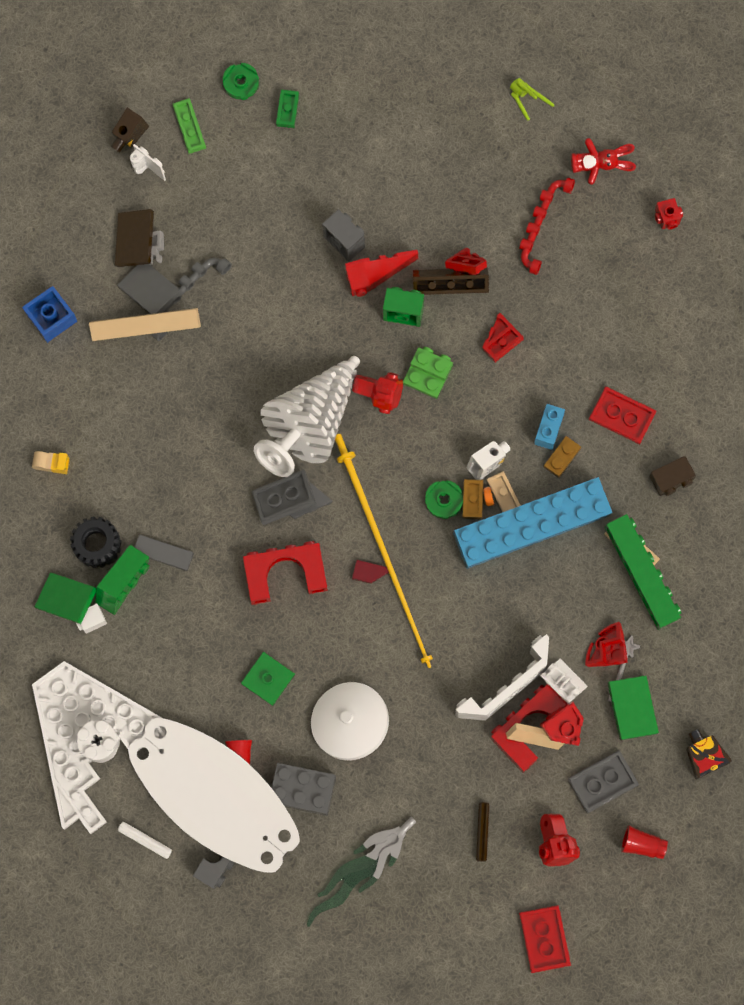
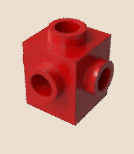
[655,198,683,230]

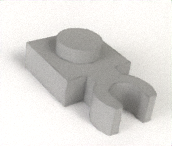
[150,231,164,265]

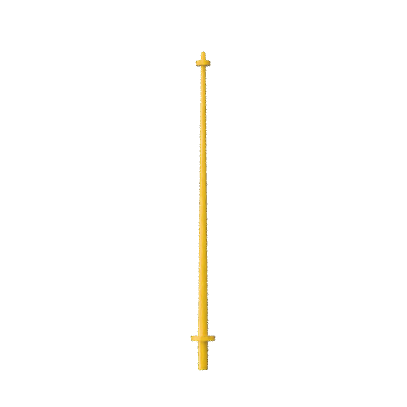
[335,434,433,668]

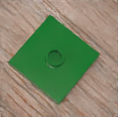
[241,652,295,706]

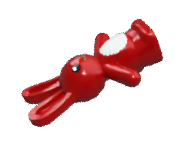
[571,138,636,185]

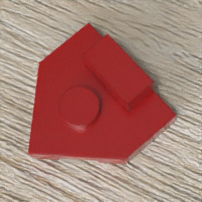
[540,702,584,746]

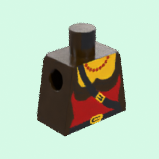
[686,729,732,780]

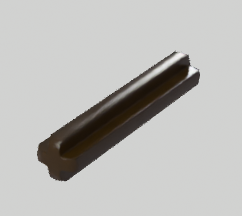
[476,802,489,862]

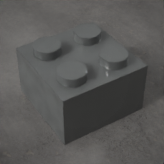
[322,209,365,262]

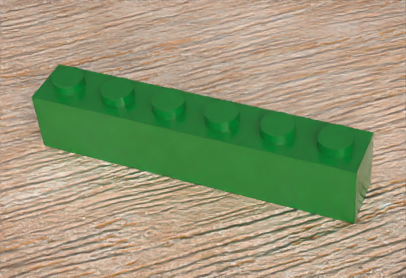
[604,514,682,630]

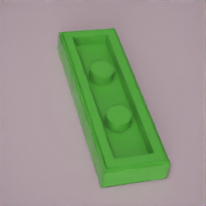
[173,98,206,154]

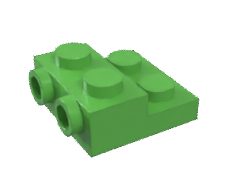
[403,347,453,399]

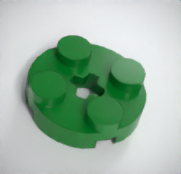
[223,63,259,100]
[425,480,463,519]

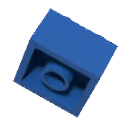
[22,286,78,343]

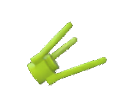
[510,78,554,121]

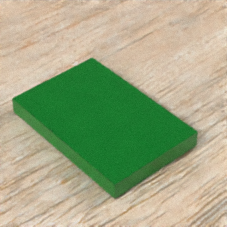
[34,572,97,624]
[608,676,659,740]

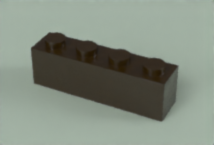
[413,268,489,295]

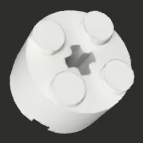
[77,720,120,763]

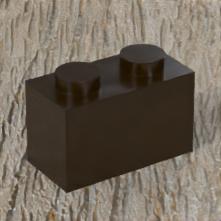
[649,456,696,496]

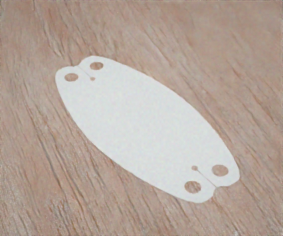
[128,718,300,872]

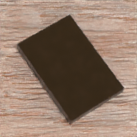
[115,209,154,267]

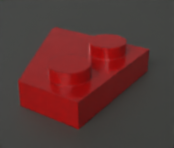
[445,248,487,275]

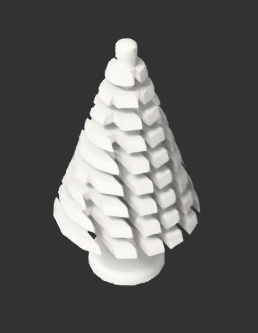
[254,356,360,477]

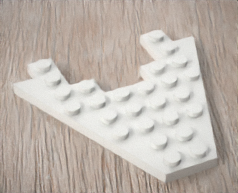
[32,661,166,834]

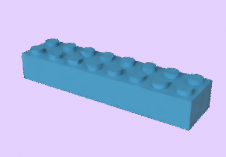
[453,477,612,569]

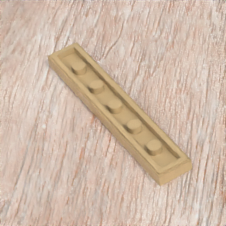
[89,308,201,341]

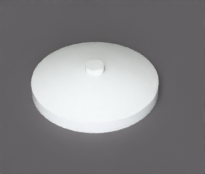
[311,682,389,760]

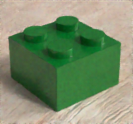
[383,287,424,327]

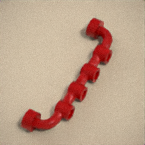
[519,178,575,275]

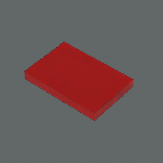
[589,386,657,445]
[519,905,571,973]

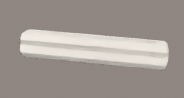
[118,822,172,859]

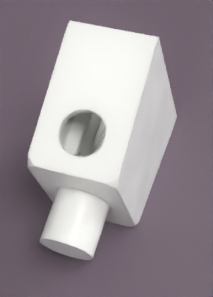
[466,441,510,480]

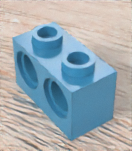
[534,404,565,450]

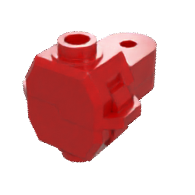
[352,372,403,414]
[539,814,580,866]

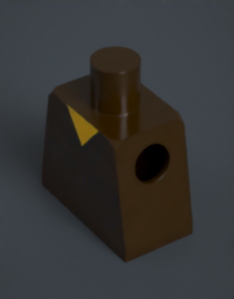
[111,107,149,153]

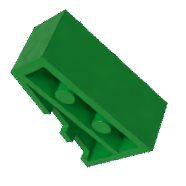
[95,545,150,615]

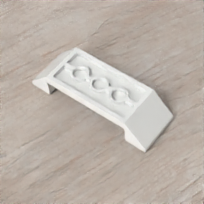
[455,634,549,721]

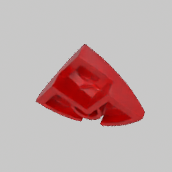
[585,622,628,667]

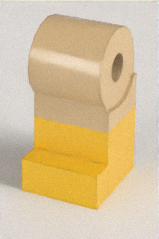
[32,451,70,474]

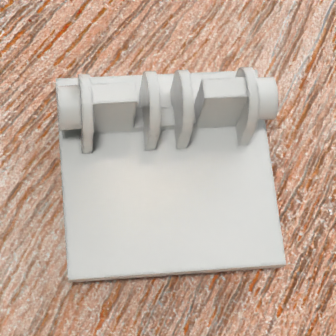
[130,144,166,181]
[540,659,588,703]

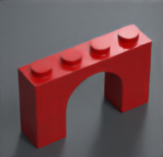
[243,541,328,605]
[491,684,568,773]

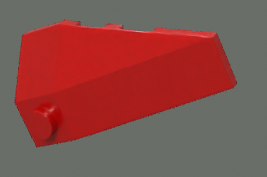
[345,250,418,297]

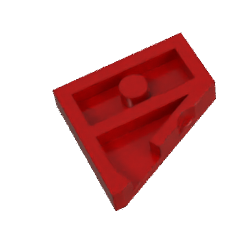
[482,313,524,362]

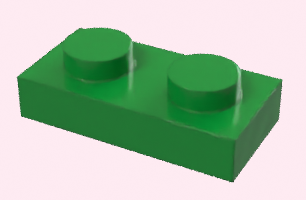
[276,90,299,128]

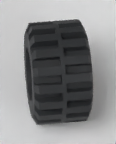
[70,516,121,568]

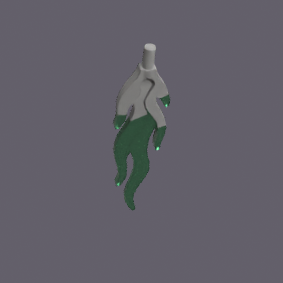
[307,817,416,927]

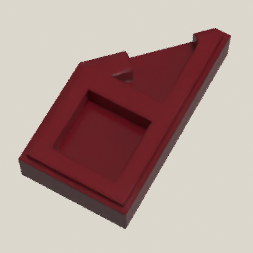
[352,560,389,584]

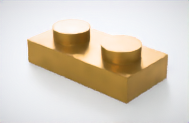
[544,436,581,478]
[463,479,483,519]

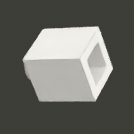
[76,604,107,634]

